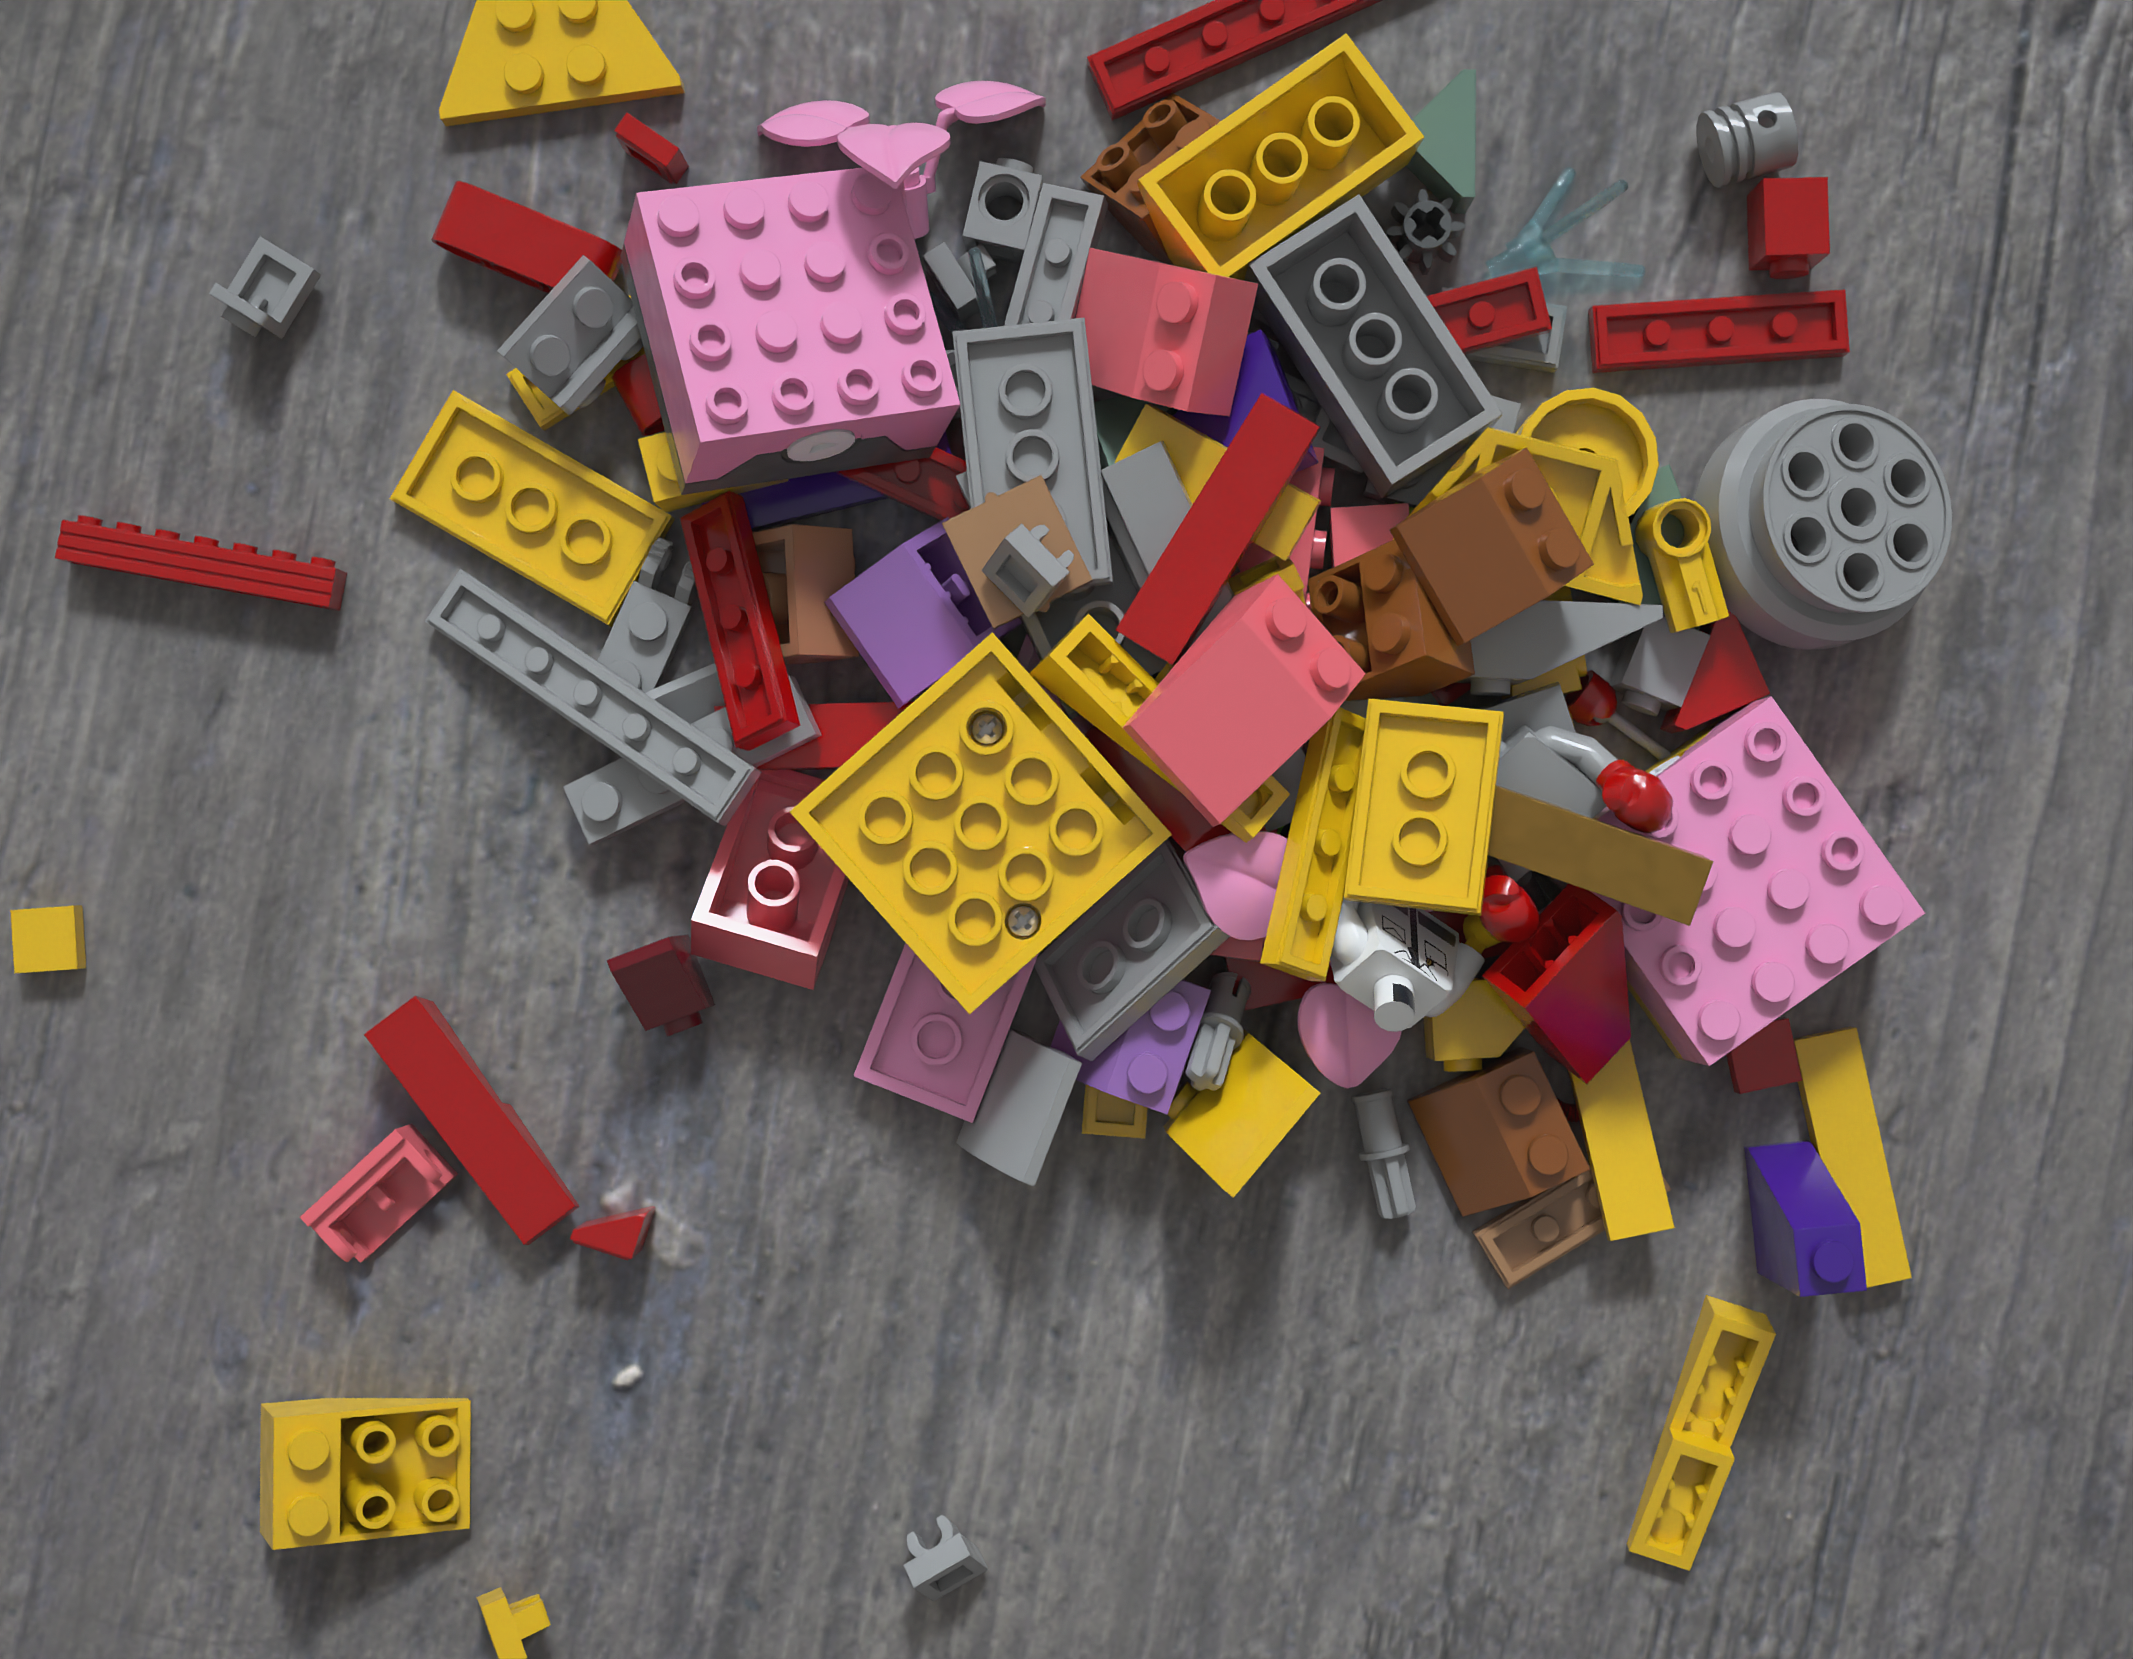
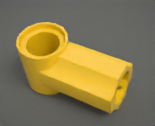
[1635,498,1729,633]

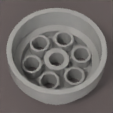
[1695,399,1952,650]

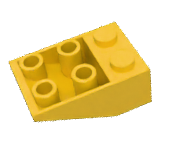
[260,1398,471,1550]

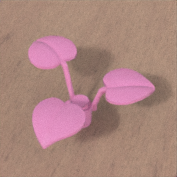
[757,81,1046,239]
[1183,831,1433,1089]

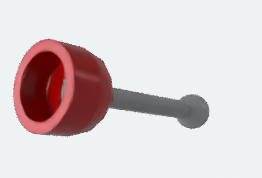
[1565,670,1671,761]

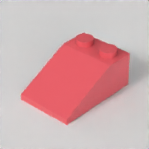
[1076,248,1258,416]
[1122,574,1366,827]
[691,770,849,990]

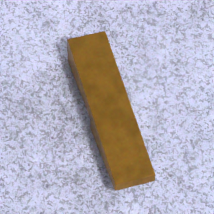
[1488,785,1714,926]

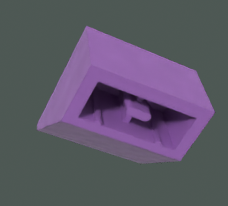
[824,517,1022,708]

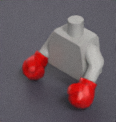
[1479,724,1673,943]

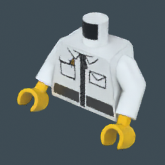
[1330,897,1501,1032]

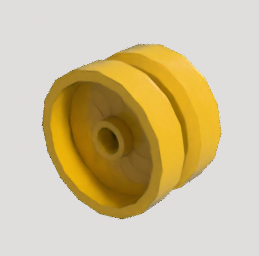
[1515,388,1659,517]

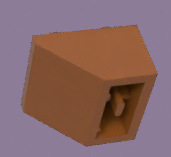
[1080,92,1221,266]
[1308,539,1475,701]

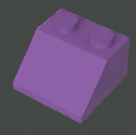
[1050,979,1211,1114]

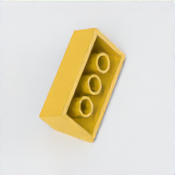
[1137,33,1424,280]

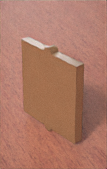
[942,475,1093,630]

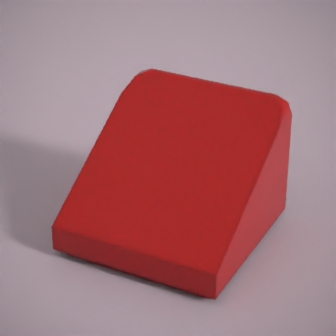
[570,1206,656,1261]

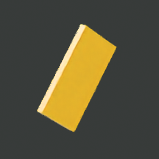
[390,390,675,627]

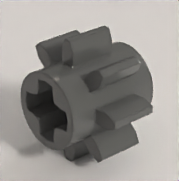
[1384,189,1465,275]

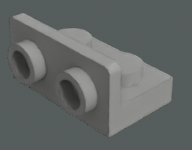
[497,255,643,415]

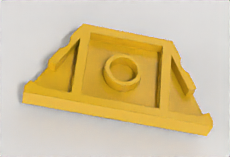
[439,0,685,126]
[1393,427,1643,605]

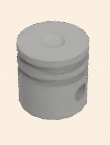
[1696,92,1798,188]

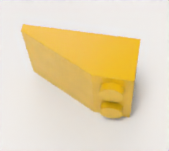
[1163,1029,1320,1198]

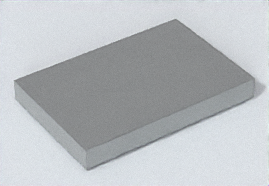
[1034,838,1230,1061]

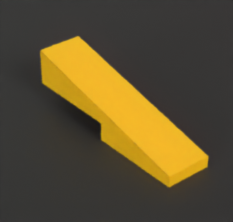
[1029,614,1290,843]
[1627,1295,1776,1571]

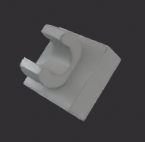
[923,242,997,323]
[981,524,1074,618]
[904,1515,988,1601]

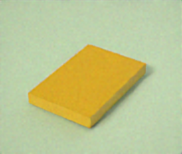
[1344,699,1505,916]

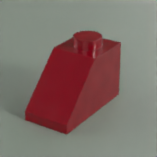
[607,934,715,1037]

